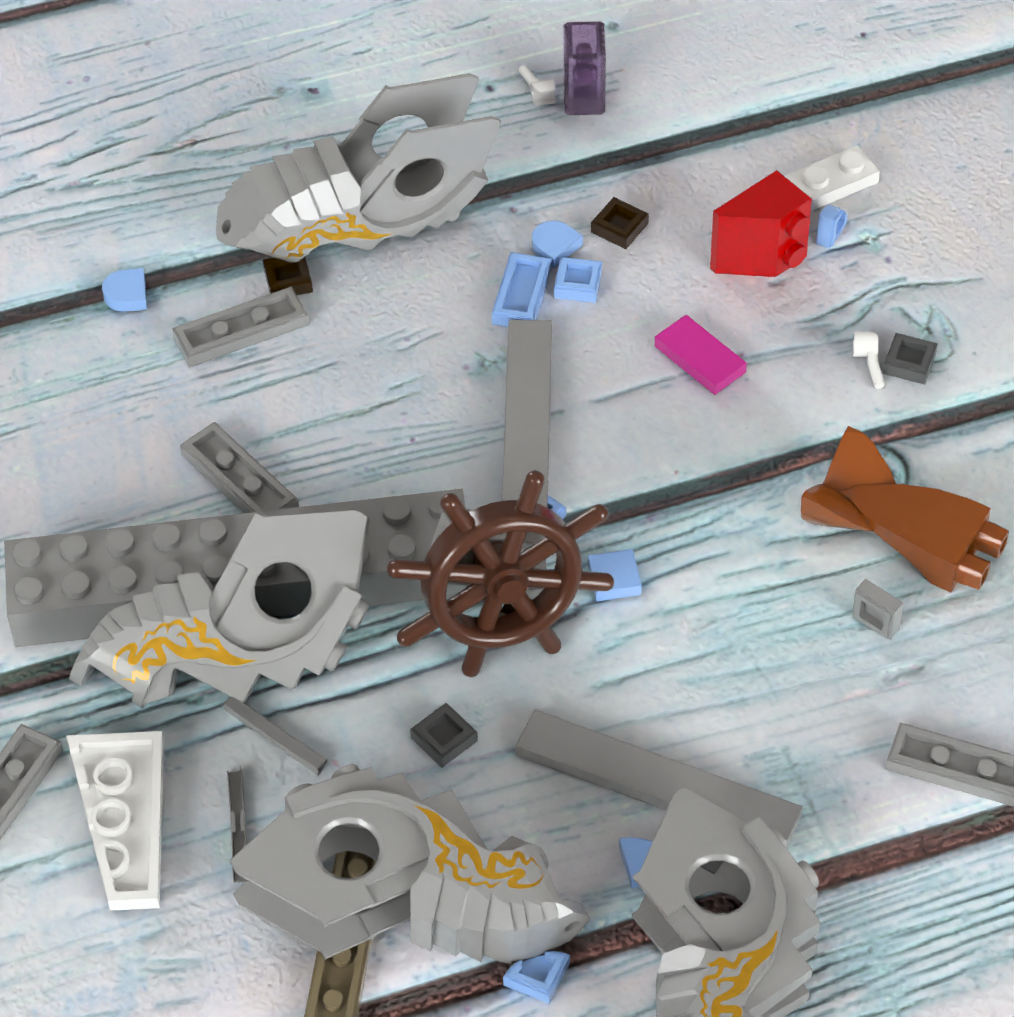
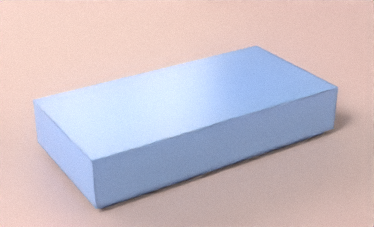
[492,252,552,327]

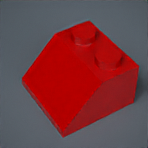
[710,170,812,277]

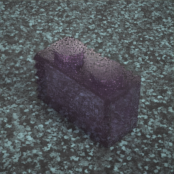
[563,21,606,115]

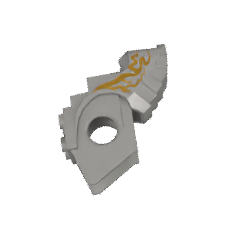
[216,73,501,262]
[69,510,370,708]
[230,764,590,964]
[631,787,820,1017]

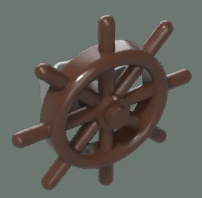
[387,470,614,677]

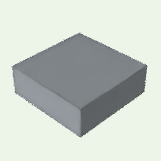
[852,579,904,640]

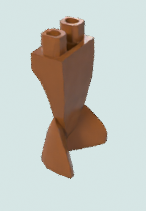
[801,426,1009,593]

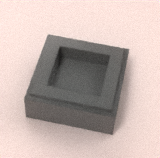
[883,333,938,385]
[410,703,478,768]

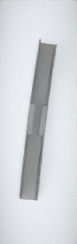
[223,697,327,775]
[227,766,247,883]

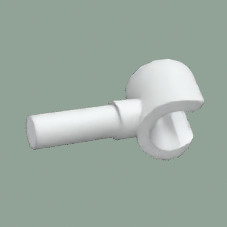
[518,65,556,106]
[852,331,885,389]

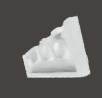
[66,731,164,911]

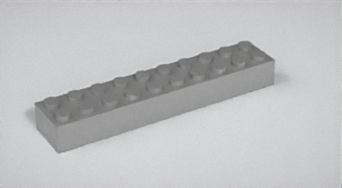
[4,489,468,647]

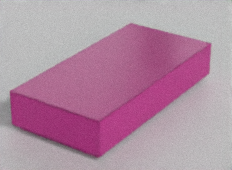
[655,315,747,395]

